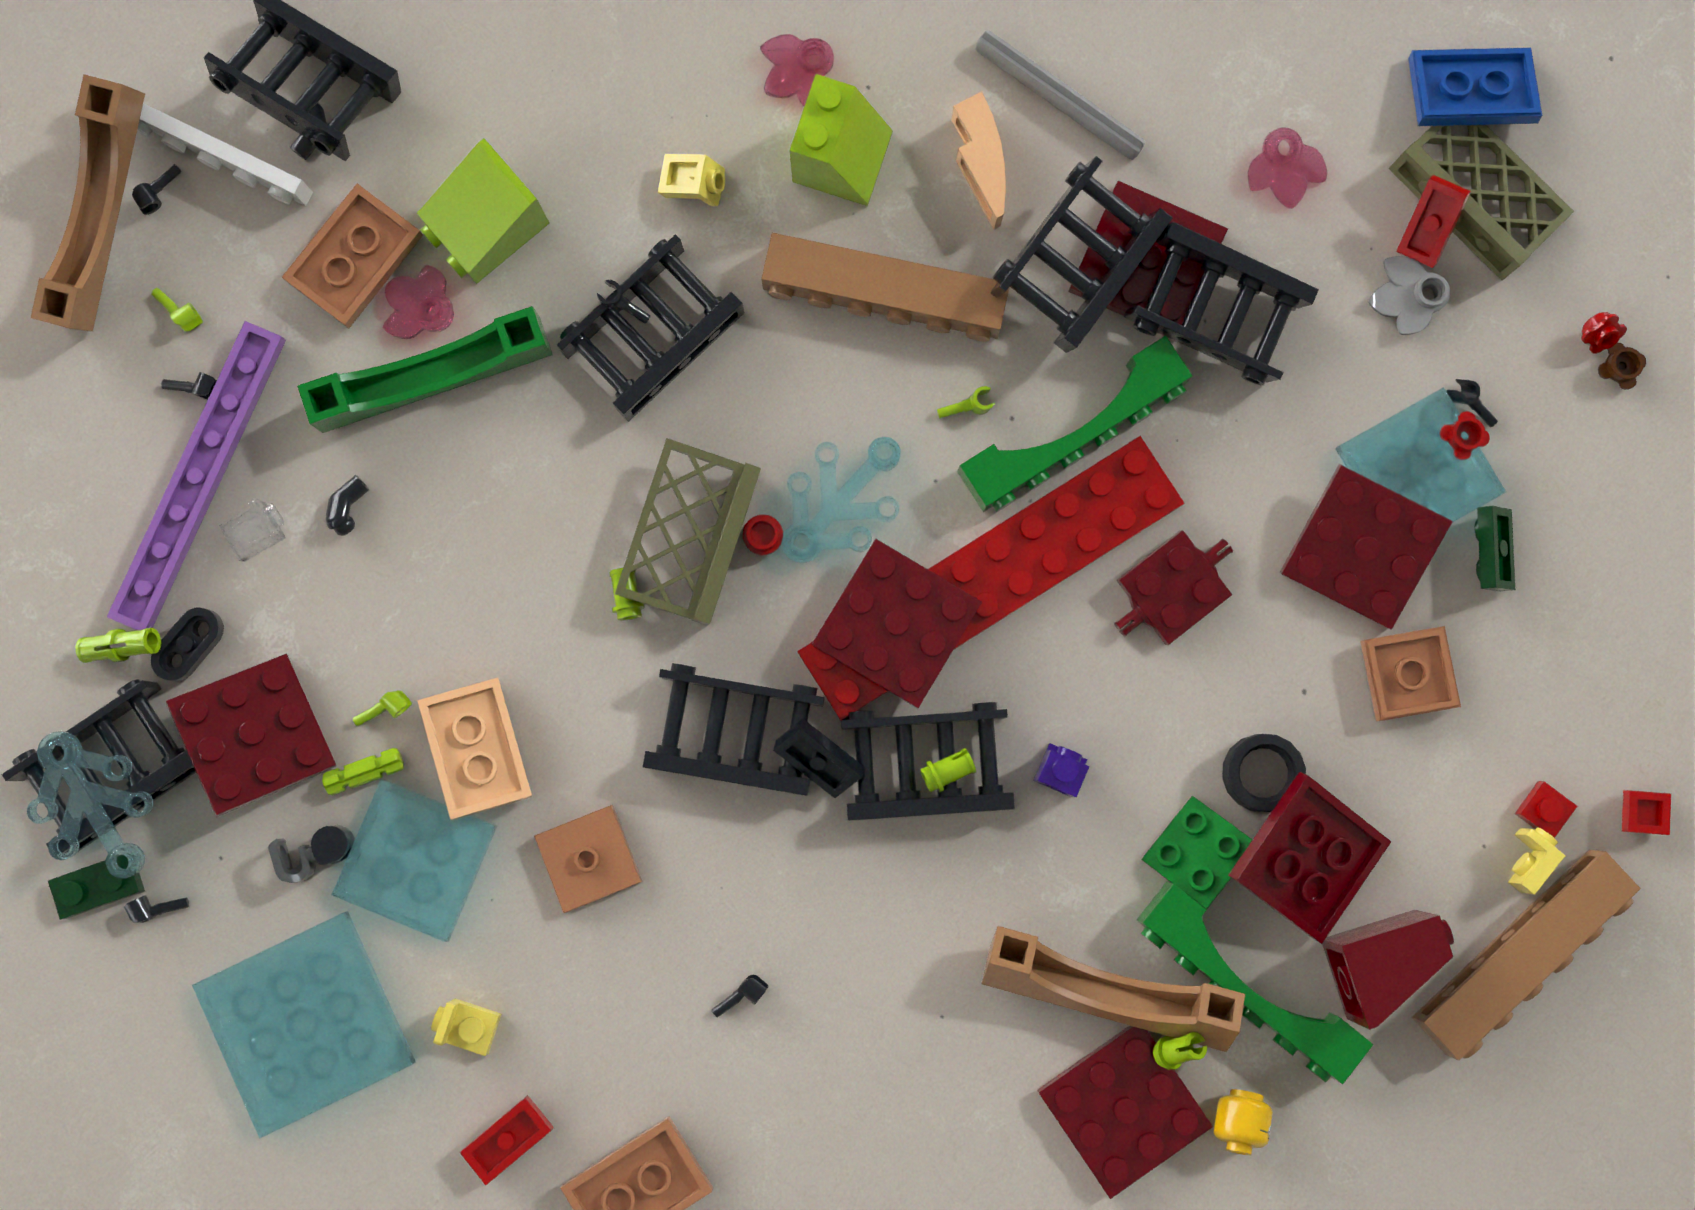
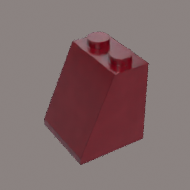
[1322,910,1454,1030]

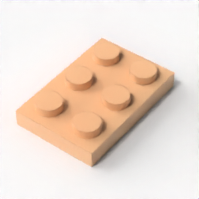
[417,678,532,821]

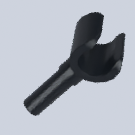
[132,164,182,215]
[597,280,651,324]
[161,372,217,400]
[1446,379,1498,427]
[124,895,189,923]
[712,974,768,1018]

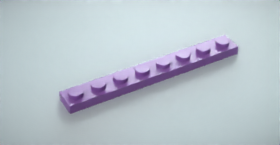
[107,321,286,630]

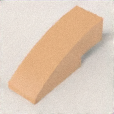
[951,91,1006,229]

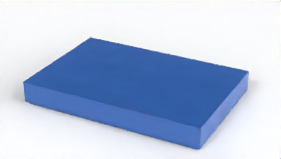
[1408,48,1543,126]

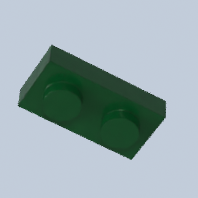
[1474,506,1516,592]
[48,852,145,920]

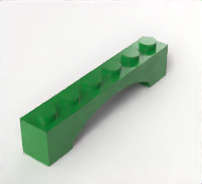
[297,306,553,433]
[957,335,1192,512]
[1137,881,1374,1084]

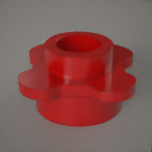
[1581,312,1627,354]
[1439,411,1490,460]

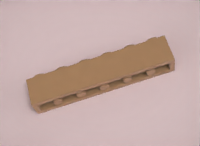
[761,232,1010,342]
[1412,850,1641,1061]

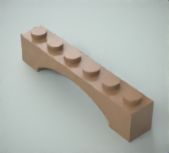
[31,74,145,331]
[981,926,1245,1052]

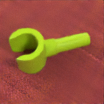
[151,288,203,332]
[937,386,995,419]
[353,690,412,726]

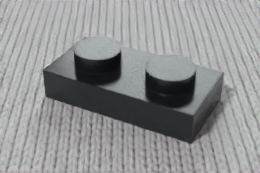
[773,718,864,798]

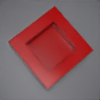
[1515,781,1578,838]
[1622,790,1671,835]

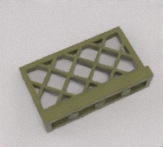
[1388,125,1574,281]
[615,438,761,626]

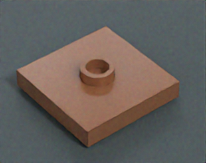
[1360,626,1461,722]
[534,805,643,913]

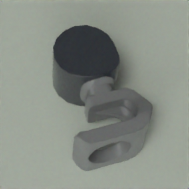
[268,825,355,883]

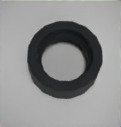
[1222,734,1306,812]

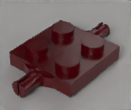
[1114,530,1233,645]

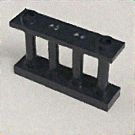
[204,0,401,161]
[990,156,1173,353]
[1124,222,1319,385]
[557,234,745,422]
[643,663,825,796]
[1,679,196,858]
[841,702,1015,821]

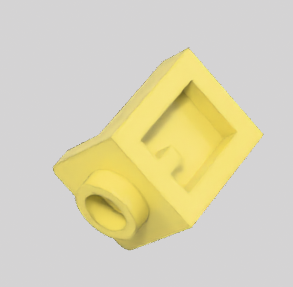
[658,154,725,206]
[1508,827,1566,895]
[431,998,502,1056]

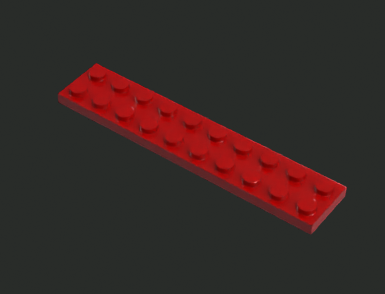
[797,435,1185,721]

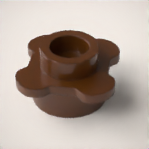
[1598,343,1646,390]

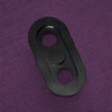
[151,607,224,681]

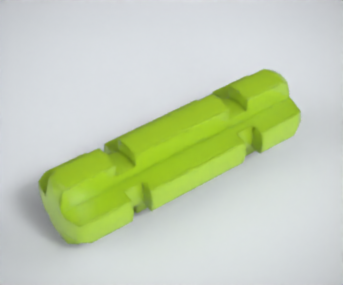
[322,748,404,795]

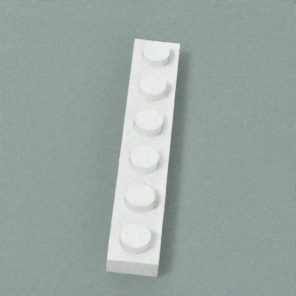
[137,103,313,206]

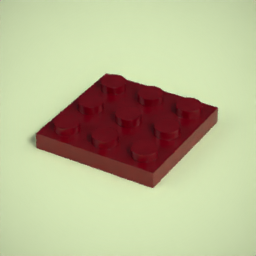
[1068,181,1228,325]
[1280,464,1453,630]
[812,539,982,709]
[166,653,336,817]
[1228,772,1391,944]
[1037,1026,1213,1199]

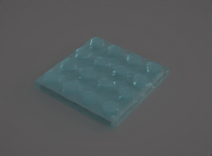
[192,911,416,1139]

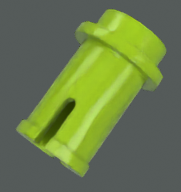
[609,568,645,621]
[920,748,977,792]
[1153,1032,1207,1070]

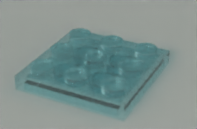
[1335,387,1506,522]
[332,779,497,942]

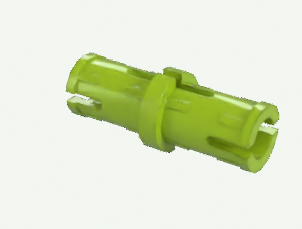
[75,628,161,663]

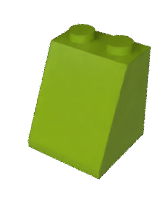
[789,74,893,206]
[417,138,550,284]

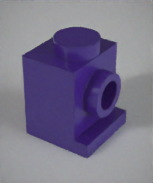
[1033,743,1089,797]

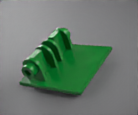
[1141,796,1253,910]

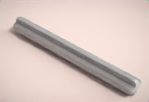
[975,30,1145,160]

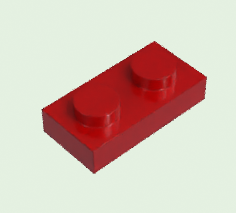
[1396,175,1471,268]
[459,1095,554,1186]

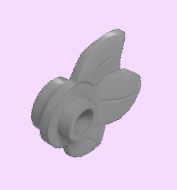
[1368,256,1450,335]

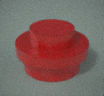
[743,514,783,556]

